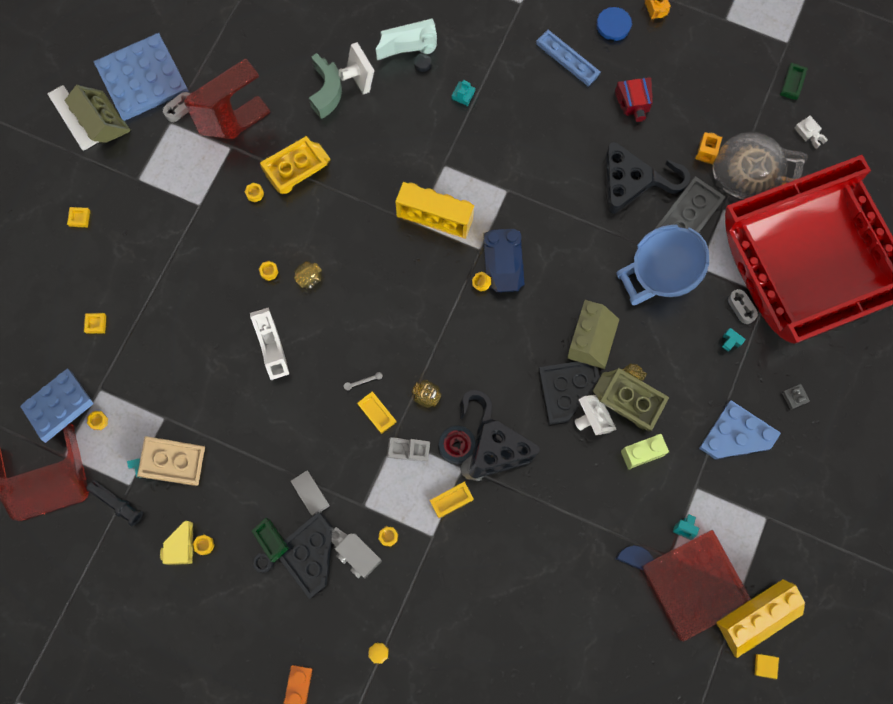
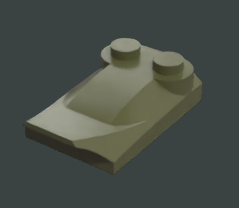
[593,368,669,432]

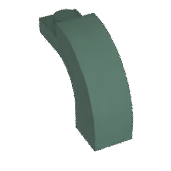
[309,54,342,119]

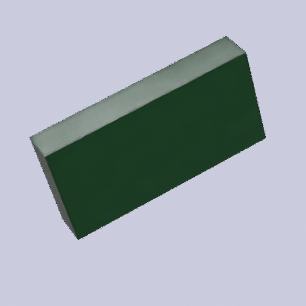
[780,63,808,100]
[252,518,289,562]

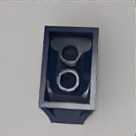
[483,229,525,292]

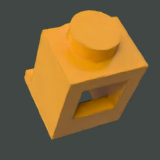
[645,0,671,19]
[695,132,722,164]

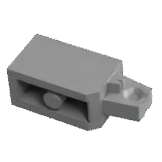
[332,527,382,578]

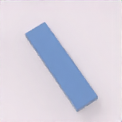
[536,30,601,86]

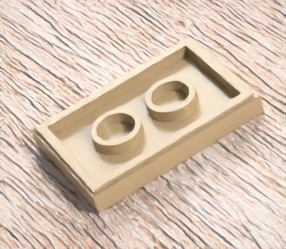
[137,436,205,486]

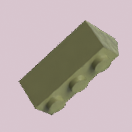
[64,85,130,143]
[568,300,619,369]

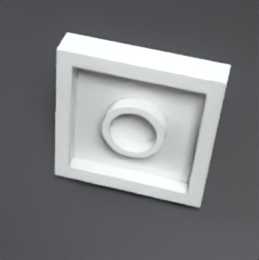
[339,43,374,94]
[575,395,617,435]

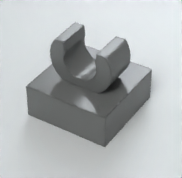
[782,384,810,410]

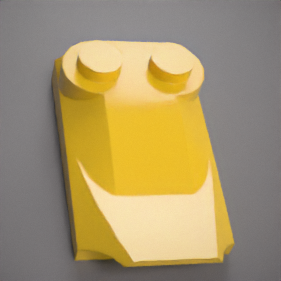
[260,136,330,194]

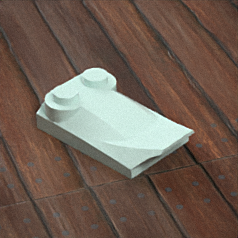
[376,18,437,60]

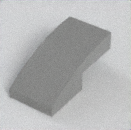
[387,437,430,461]
[291,470,330,517]

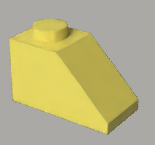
[160,521,193,565]

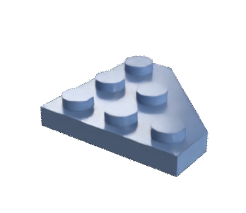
[699,400,781,459]

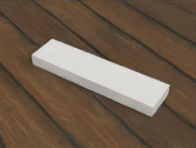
[48,85,98,151]

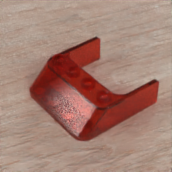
[184,59,270,139]
[0,423,88,521]

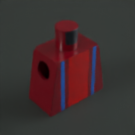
[615,77,653,122]

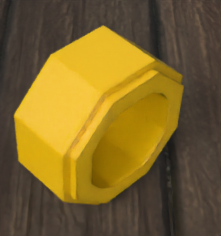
[245,183,264,202]
[259,261,279,281]
[472,272,491,291]
[87,411,108,430]
[378,526,398,547]
[193,535,214,555]
[369,643,389,663]

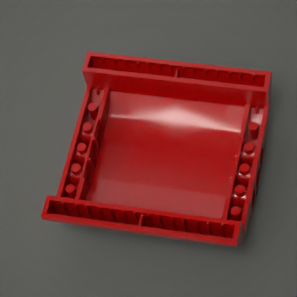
[725,155,893,344]

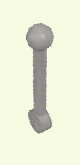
[344,372,383,391]

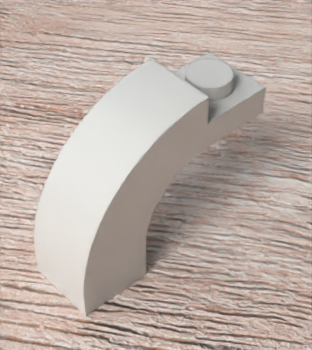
[250,307,289,380]

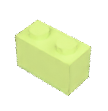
[621,434,669,469]

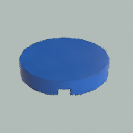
[597,7,632,41]

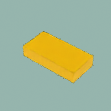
[357,391,396,434]
[429,482,474,518]

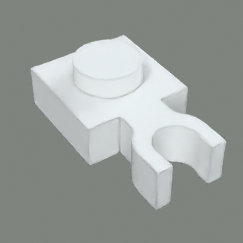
[794,116,828,149]

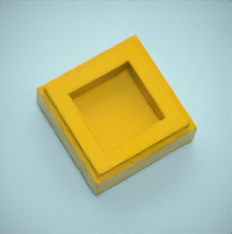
[67,207,90,227]
[84,313,106,334]
[754,654,779,679]

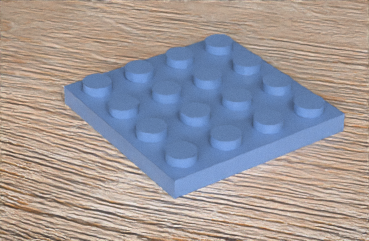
[94,33,189,121]

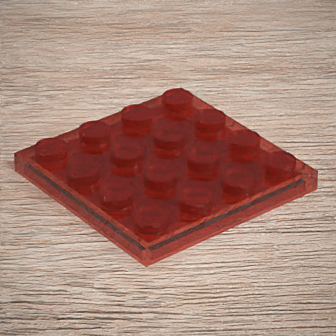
[642,530,751,642]

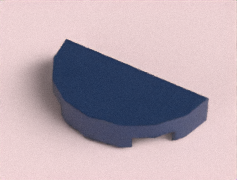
[615,546,655,574]

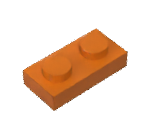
[284,665,313,704]

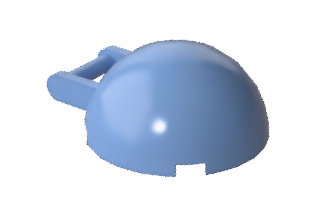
[616,225,709,305]

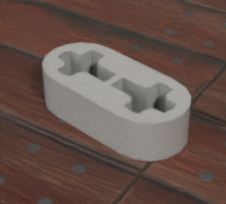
[163,92,195,122]
[728,289,758,324]

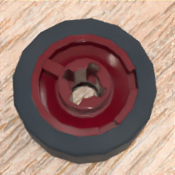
[439,426,476,465]

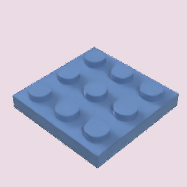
[21,368,94,443]

